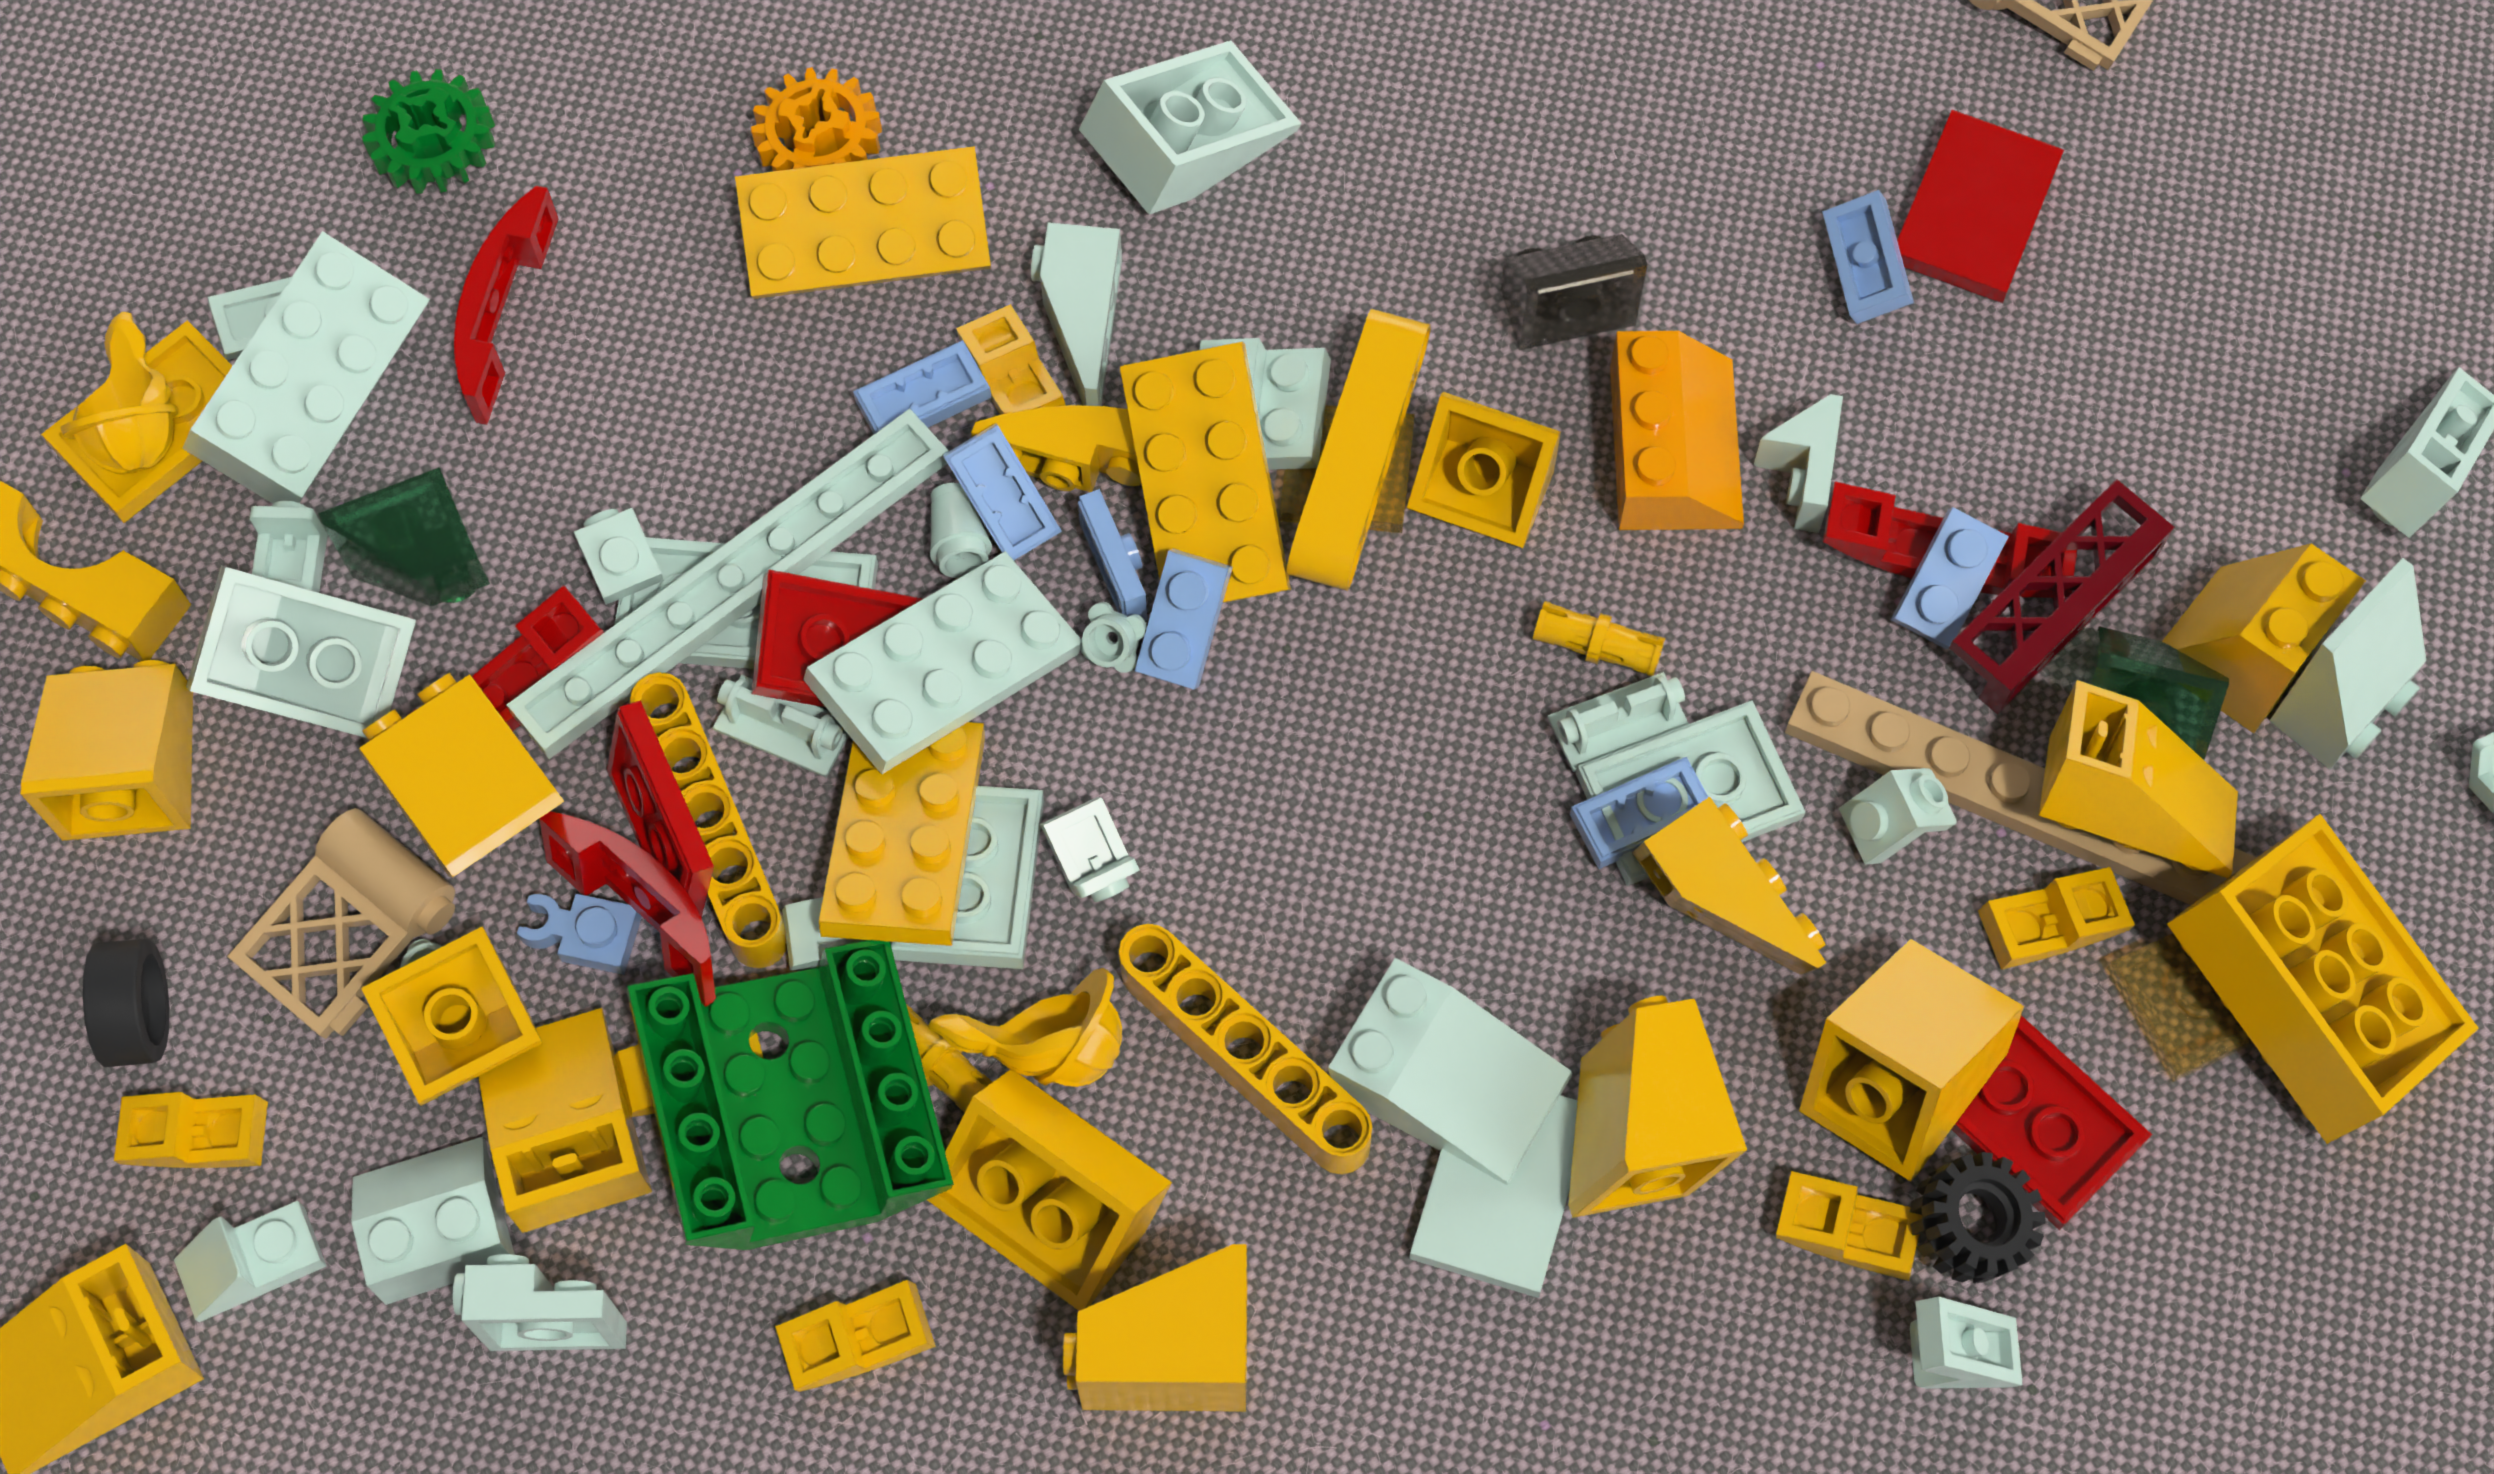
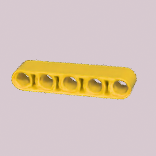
[1287,309,1431,591]
[630,672,787,969]
[1119,924,1372,1175]

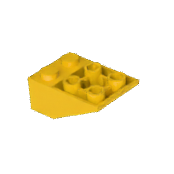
[2039,680,2238,879]
[1632,797,1827,975]
[478,1008,652,1233]
[0,1244,204,1474]

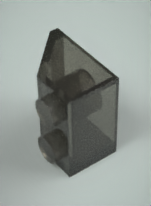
[1501,234,1648,351]

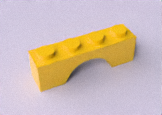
[0,481,191,661]

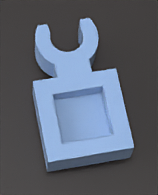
[517,894,642,975]

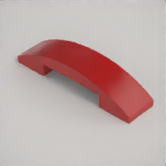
[454,186,559,425]
[1823,481,2077,598]
[407,585,604,732]
[539,811,716,1007]

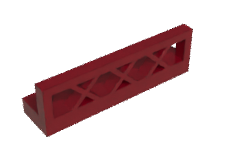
[1949,479,2175,715]

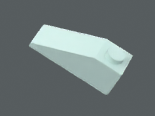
[1031,222,1122,406]
[2360,367,2494,538]

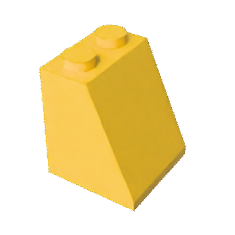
[2148,543,2366,733]
[20,660,193,841]
[358,672,564,877]
[1799,939,2024,1182]
[1568,995,1747,1218]
[1063,1244,1247,1412]

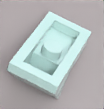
[1754,394,1843,533]
[174,1200,327,1322]
[1910,1296,2023,1389]

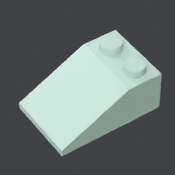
[1079,40,1302,215]
[2270,558,2426,770]
[186,565,416,738]
[1328,958,1572,1185]

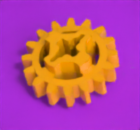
[751,67,882,172]

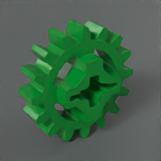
[362,69,495,194]

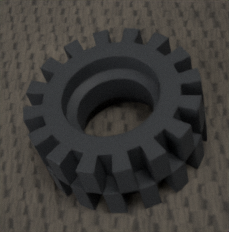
[1910,1152,2046,1284]

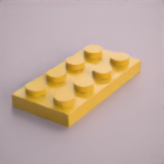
[735,146,991,299]
[1119,342,1291,603]
[818,722,985,946]

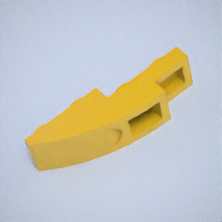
[971,405,1141,492]

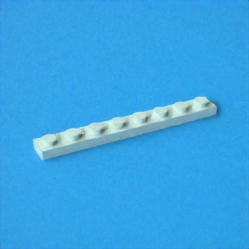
[507,408,949,759]

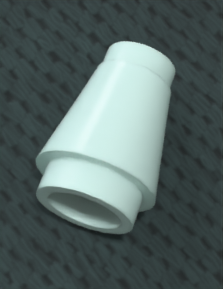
[930,483,992,578]

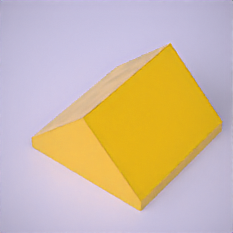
[1407,392,1561,548]
[361,926,542,1106]

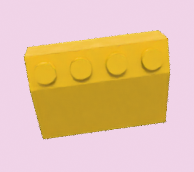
[2167,814,2479,1144]

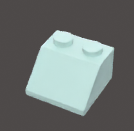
[351,1136,515,1305]

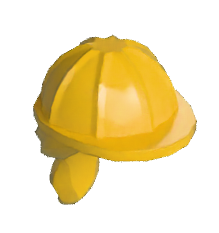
[61,312,178,474]
[928,968,1122,1087]

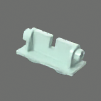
[1547,672,1689,772]
[713,675,849,778]

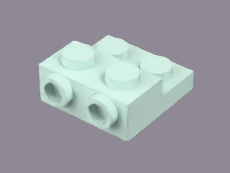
[1200,338,1331,470]
[453,1254,627,1351]

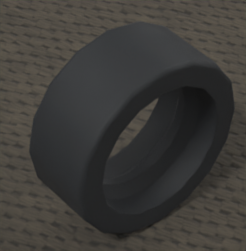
[82,938,170,1067]

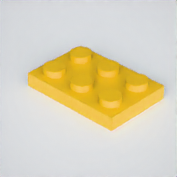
[41,320,232,523]

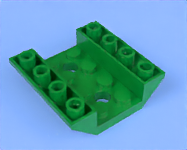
[626,940,954,1250]

